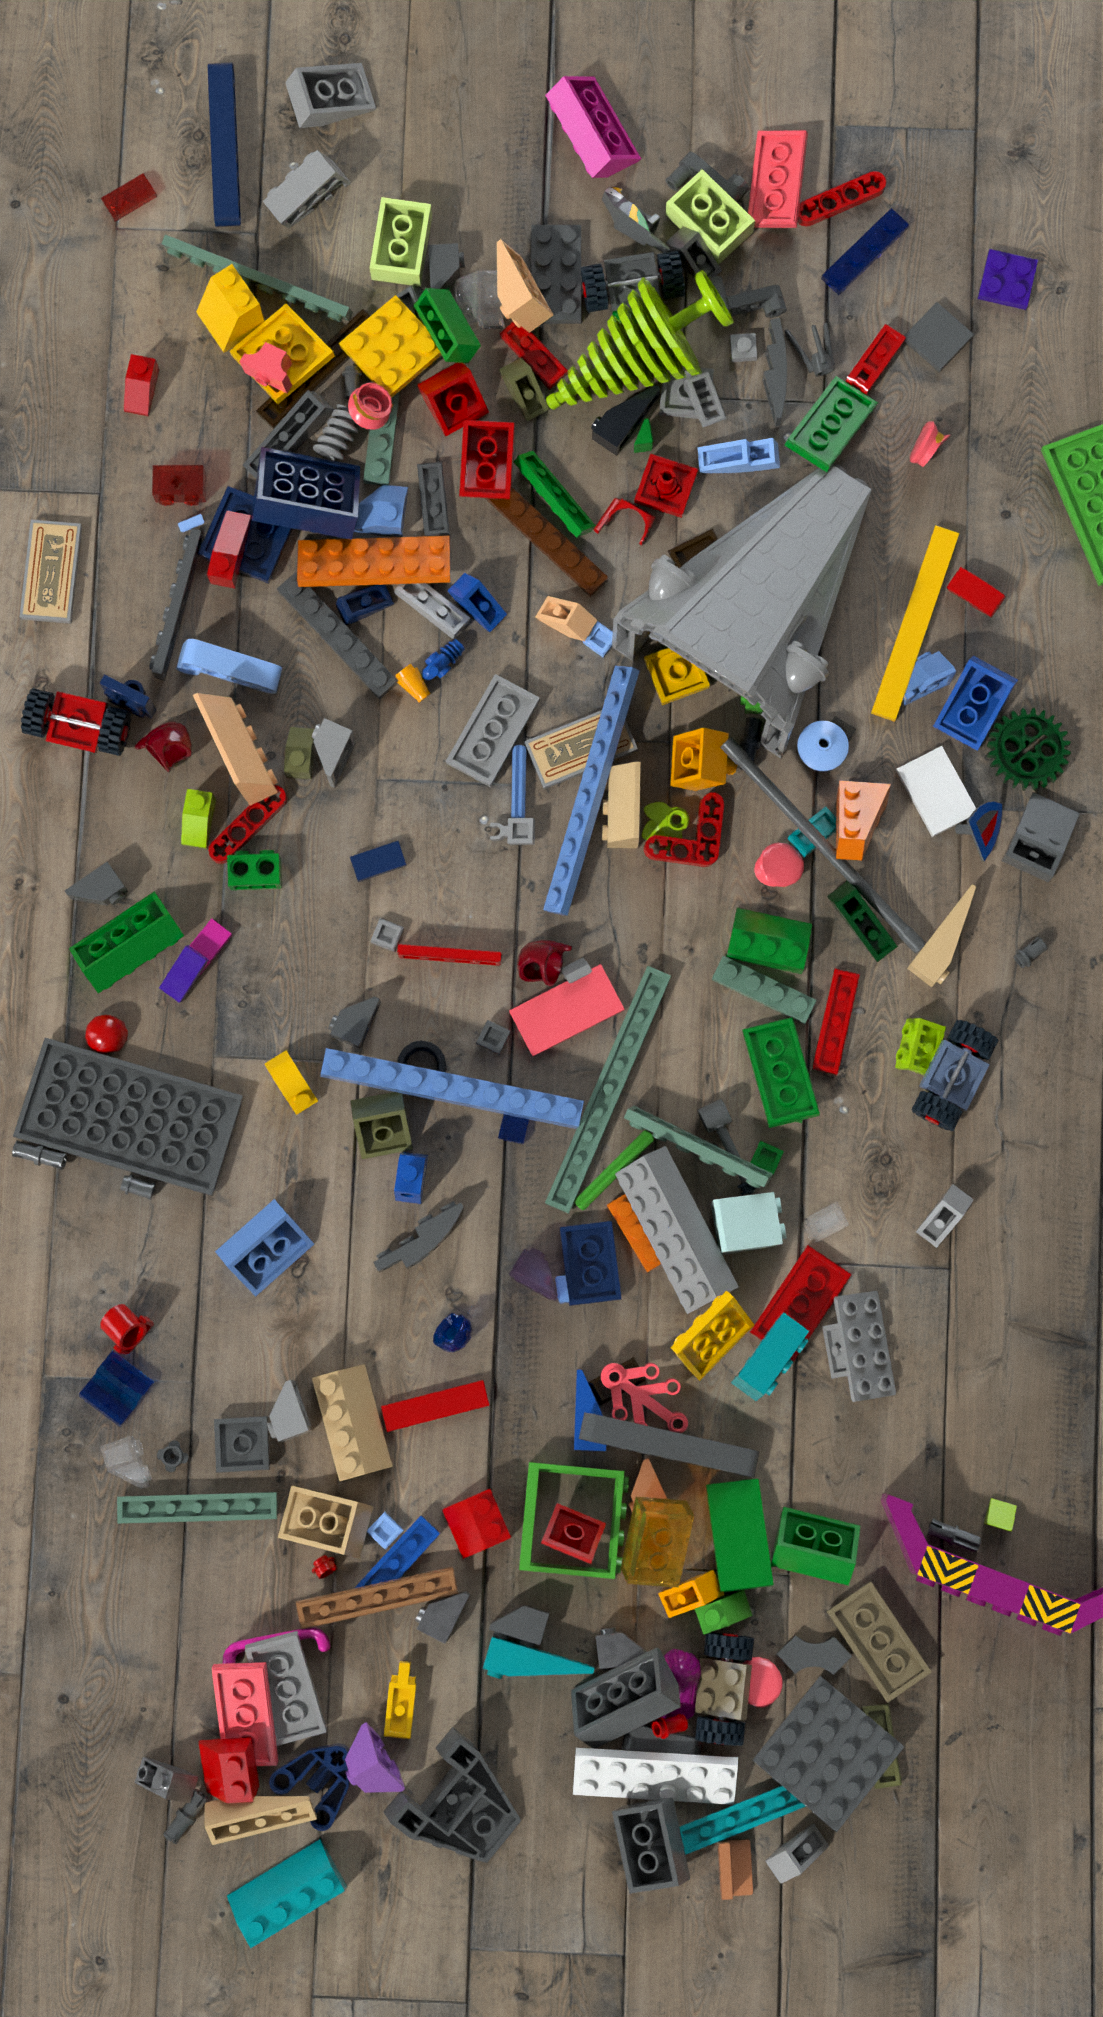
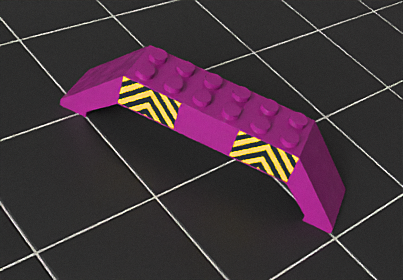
[880,1494,1103,1636]

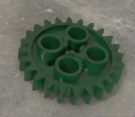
[987,708,1071,791]

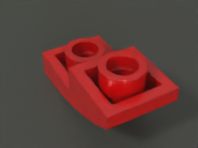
[946,567,1006,618]

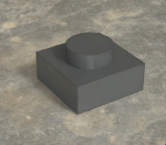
[476,1020,511,1055]

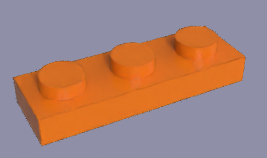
[607,1194,661,1273]

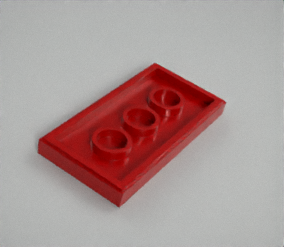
[750,1245,852,1362]

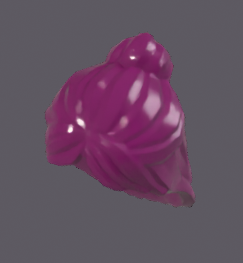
[655,1649,701,1720]

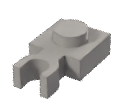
[490,818,535,845]

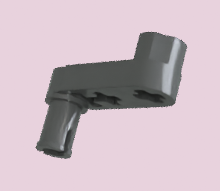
[665,151,749,202]
[710,276,787,318]

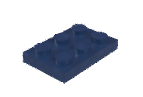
[560,1221,622,1306]

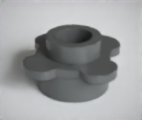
[157,1440,189,1472]

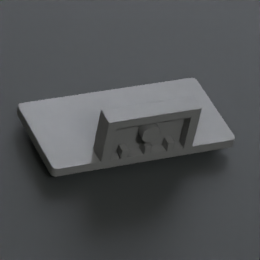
[822,1291,896,1402]

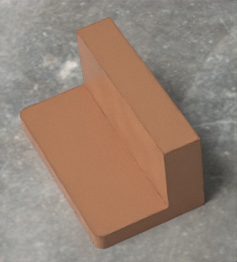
[718,1839,753,1900]

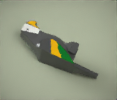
[602,187,671,253]

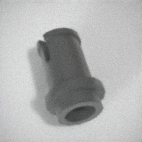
[342,366,362,399]
[1013,937,1048,968]
[120,1174,156,1200]

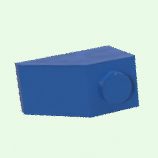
[448,573,507,632]

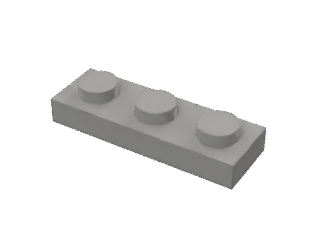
[395,583,470,639]

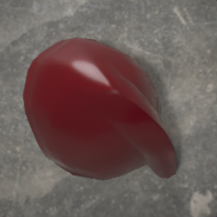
[135,721,192,773]
[517,940,572,986]

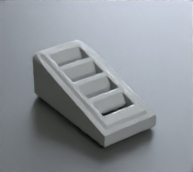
[683,371,727,428]

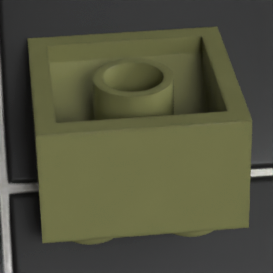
[350,1092,413,1159]

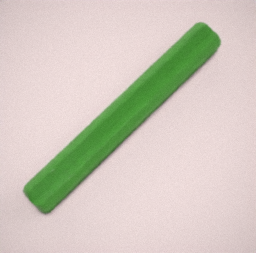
[574,1130,654,1210]

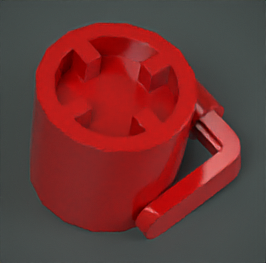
[100,1304,154,1355]

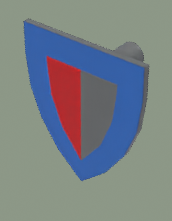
[955,802,1002,861]

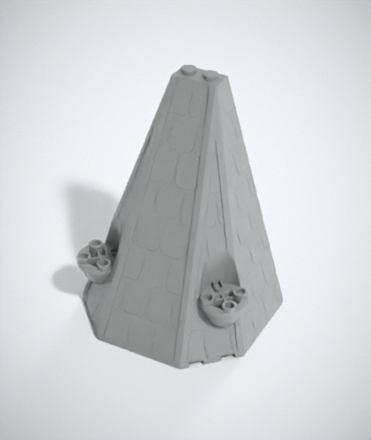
[612,464,872,758]

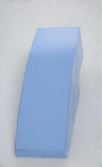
[697,438,780,473]

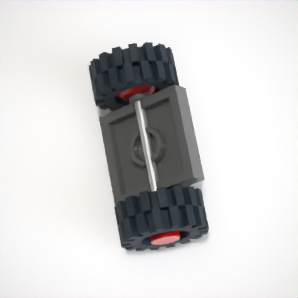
[581,251,685,313]

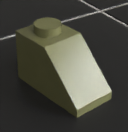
[499,358,549,422]
[284,727,315,780]

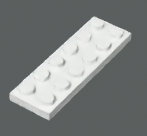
[573,1747,738,1805]

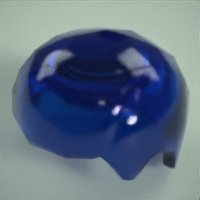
[433,1313,473,1353]

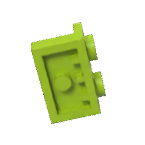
[895,1018,946,1075]

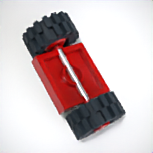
[21,688,131,756]

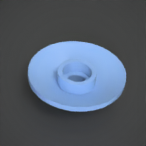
[797,721,849,771]

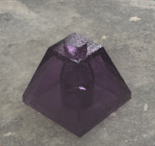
[509,1247,558,1303]

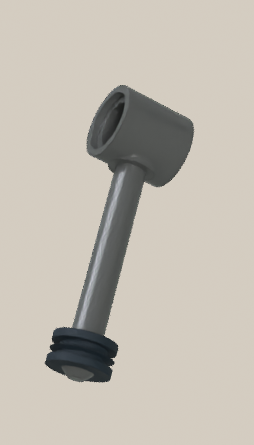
[697,1099,757,1195]

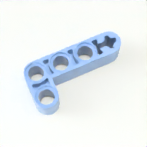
[176,639,282,694]

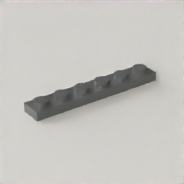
[149,528,204,681]
[277,572,398,700]

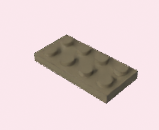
[826,1581,932,1703]

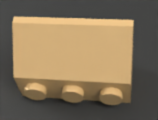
[602,762,641,848]

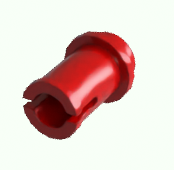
[652,1714,688,1739]

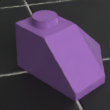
[345,1723,405,1793]

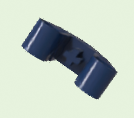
[269,1743,351,1831]

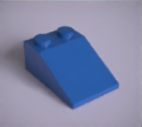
[933,656,1018,751]

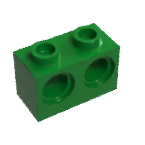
[227,850,282,890]

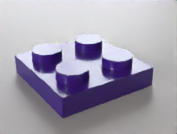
[977,249,1038,310]

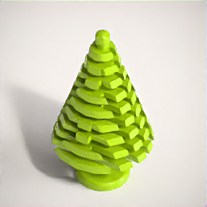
[546,270,734,410]

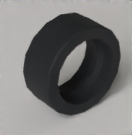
[397,1040,447,1073]

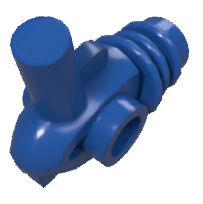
[422,639,465,680]

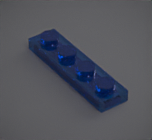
[821,208,909,295]

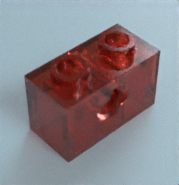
[152,465,206,506]

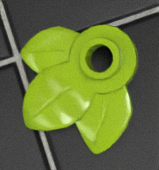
[642,802,690,851]

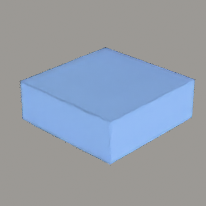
[177,513,204,532]
[583,621,613,658]
[367,1512,404,1550]

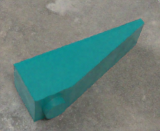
[483,1635,595,1679]

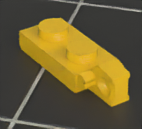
[384,1661,416,1739]

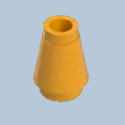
[395,664,431,703]

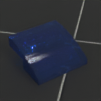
[79,1350,154,1428]

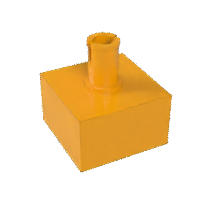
[670,728,737,791]

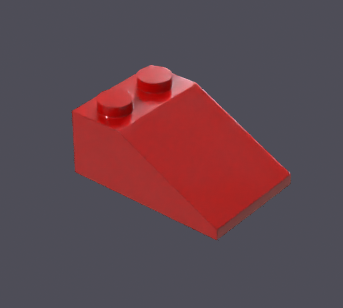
[459,420,515,500]

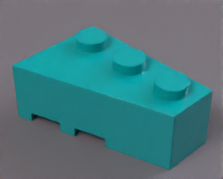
[731,1312,809,1401]

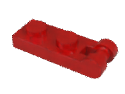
[845,324,906,395]

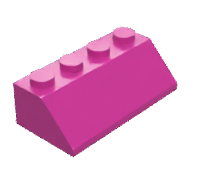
[545,76,641,178]

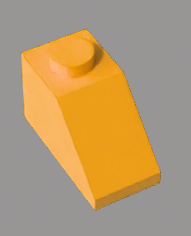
[658,1570,724,1618]

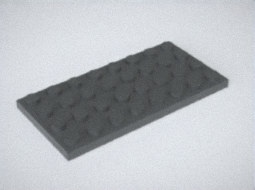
[13,1038,244,1196]

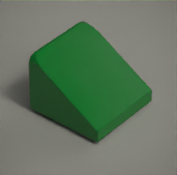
[634,418,653,453]

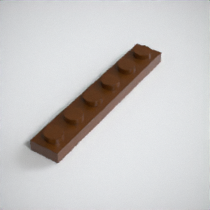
[485,487,608,597]

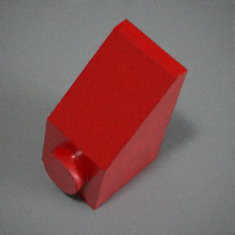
[124,354,160,417]

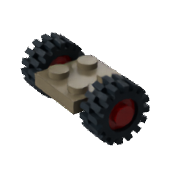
[695,1632,754,1746]

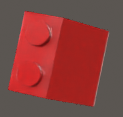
[417,363,489,436]
[442,1488,512,1559]
[199,1737,260,1803]

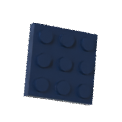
[198,486,293,584]

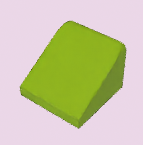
[984,1498,1017,1532]

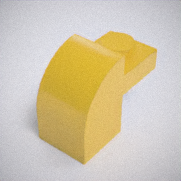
[265,1050,318,1115]

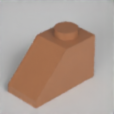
[628,1458,671,1520]

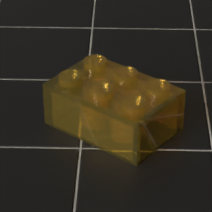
[620,1496,694,1588]

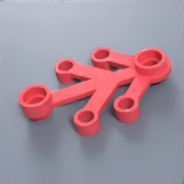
[601,1362,688,1433]

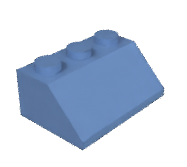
[215,1199,314,1297]

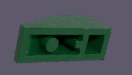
[827,881,898,962]

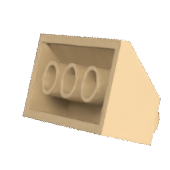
[312,1364,393,1482]

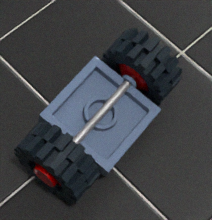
[911,1019,999,1131]

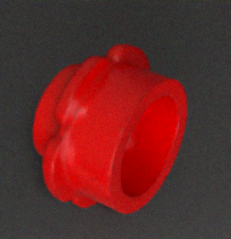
[312,1555,337,1579]

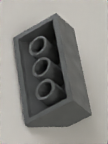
[571,1648,681,1749]

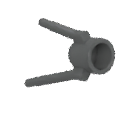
[785,323,835,377]

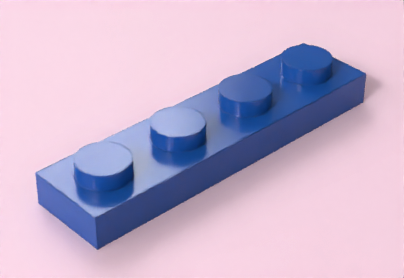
[355,1515,440,1588]

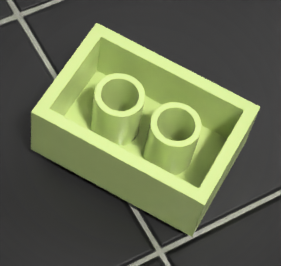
[665,170,755,265]
[370,197,432,287]

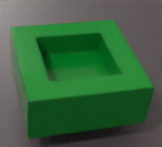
[750,1140,784,1175]

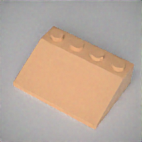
[193,693,278,805]

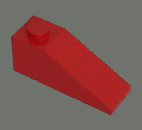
[207,511,252,589]

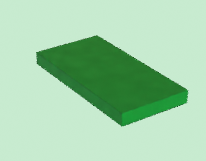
[784,376,878,472]
[742,1017,820,1128]
[705,1479,774,1592]

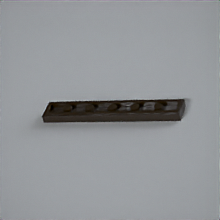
[256,309,370,429]

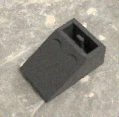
[1001,792,1080,882]

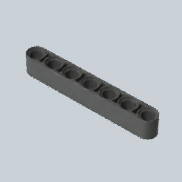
[579,1412,760,1478]

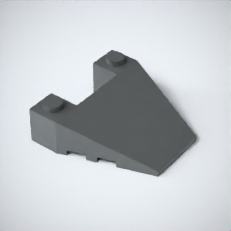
[383,1727,521,1863]

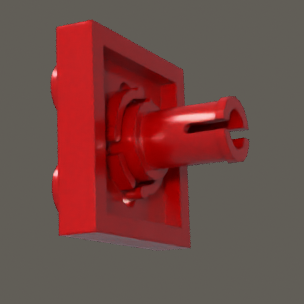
[634,453,698,518]

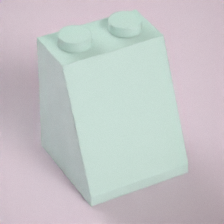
[711,1192,786,1255]

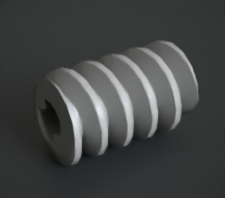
[313,404,359,461]

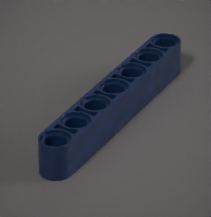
[208,62,241,227]

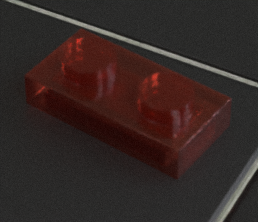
[101,173,157,222]

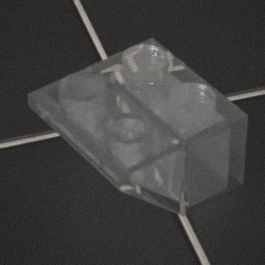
[455,270,505,330]

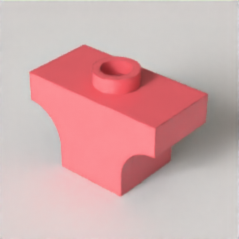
[239,342,292,393]

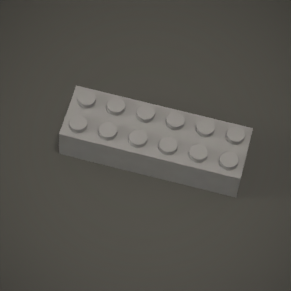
[615,1146,739,1314]

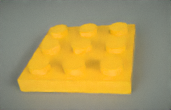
[339,295,442,398]
[229,304,335,404]
[670,1290,754,1381]

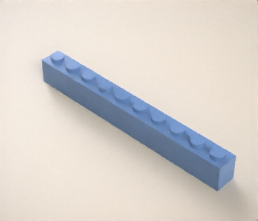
[320,1048,584,1129]

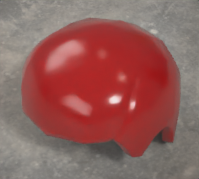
[85,1014,128,1054]

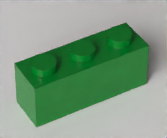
[414,288,481,363]

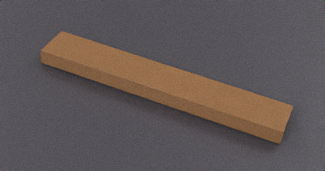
[296,1566,458,1629]

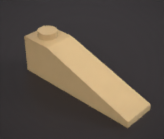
[907,884,976,987]
[204,1796,317,1845]

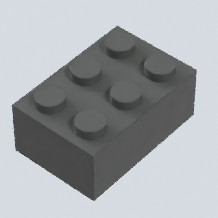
[612,1797,690,1894]

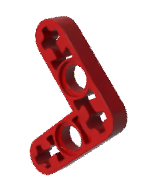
[643,792,724,867]

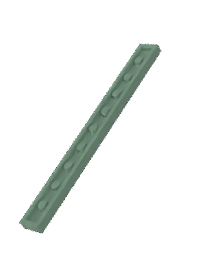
[545,966,671,1214]

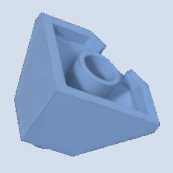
[354,485,408,537]
[902,651,956,706]

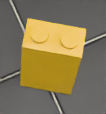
[196,264,264,353]

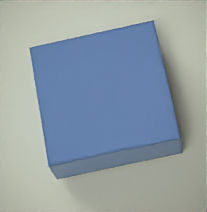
[555,1275,569,1304]

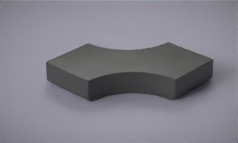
[776,1635,852,1675]

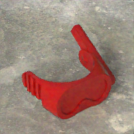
[593,498,656,546]

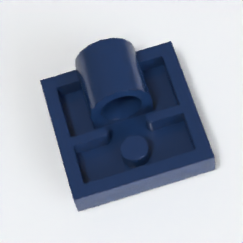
[100,674,156,719]

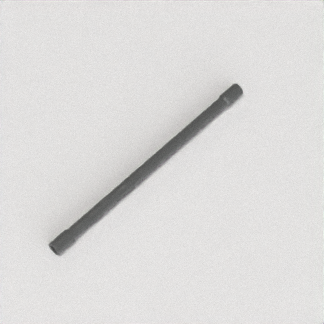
[720,737,926,954]

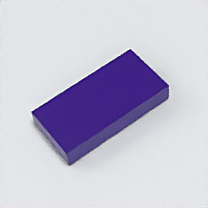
[159,945,209,1003]

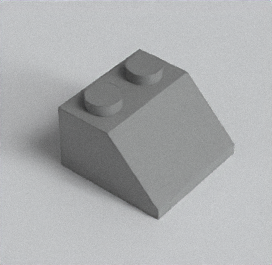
[312,718,356,788]
[267,1380,313,1442]

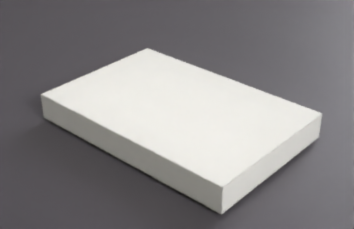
[896,746,976,837]

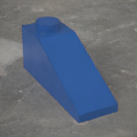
[574,1370,607,1451]

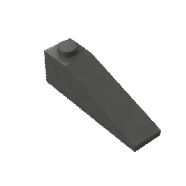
[243,390,335,478]

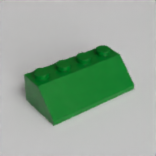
[69,891,184,994]

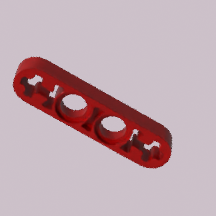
[798,171,886,227]
[208,785,287,864]

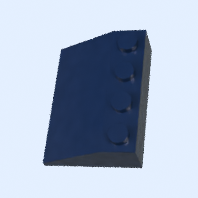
[252,447,360,540]

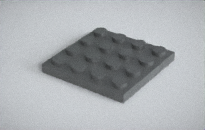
[752,1676,904,1833]

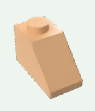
[535,596,597,641]

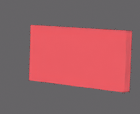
[748,130,808,228]
[509,964,625,1057]
[212,1662,279,1766]

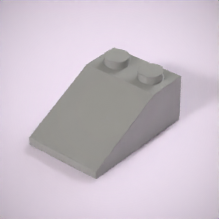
[285,63,376,128]

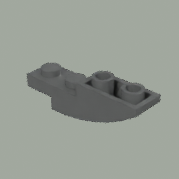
[373,1201,464,1273]

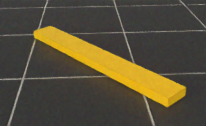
[871,525,959,722]

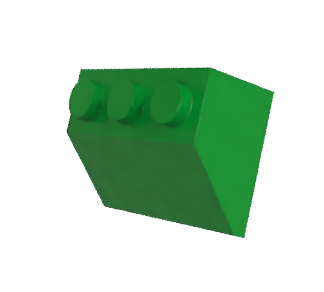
[726,908,812,974]
[771,1506,861,1586]

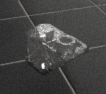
[100,1436,152,1489]

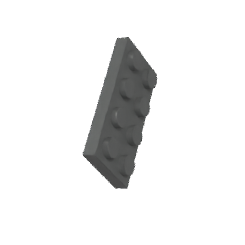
[531,225,581,324]

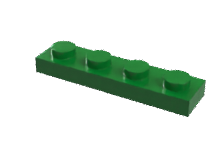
[514,450,596,538]

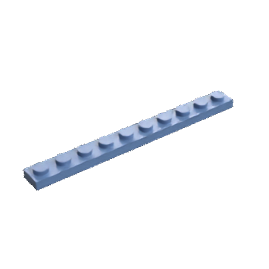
[543,666,639,916]

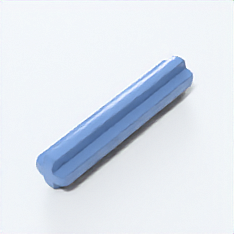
[511,745,526,818]

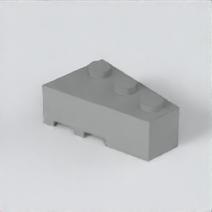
[263,150,351,229]

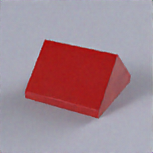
[541,1503,606,1564]

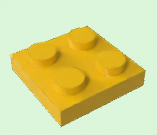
[644,648,710,706]

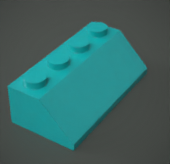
[227,1839,347,1948]

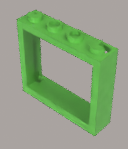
[519,1462,629,1579]

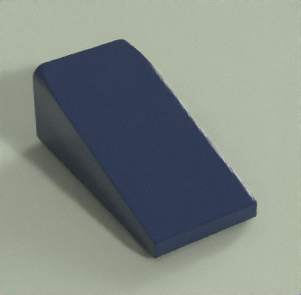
[336,584,394,626]

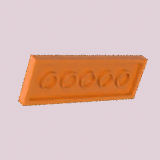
[297,536,450,587]

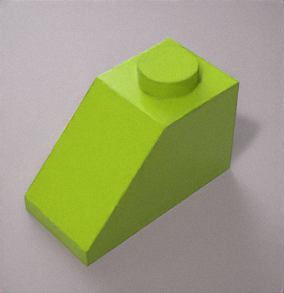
[181,789,216,849]

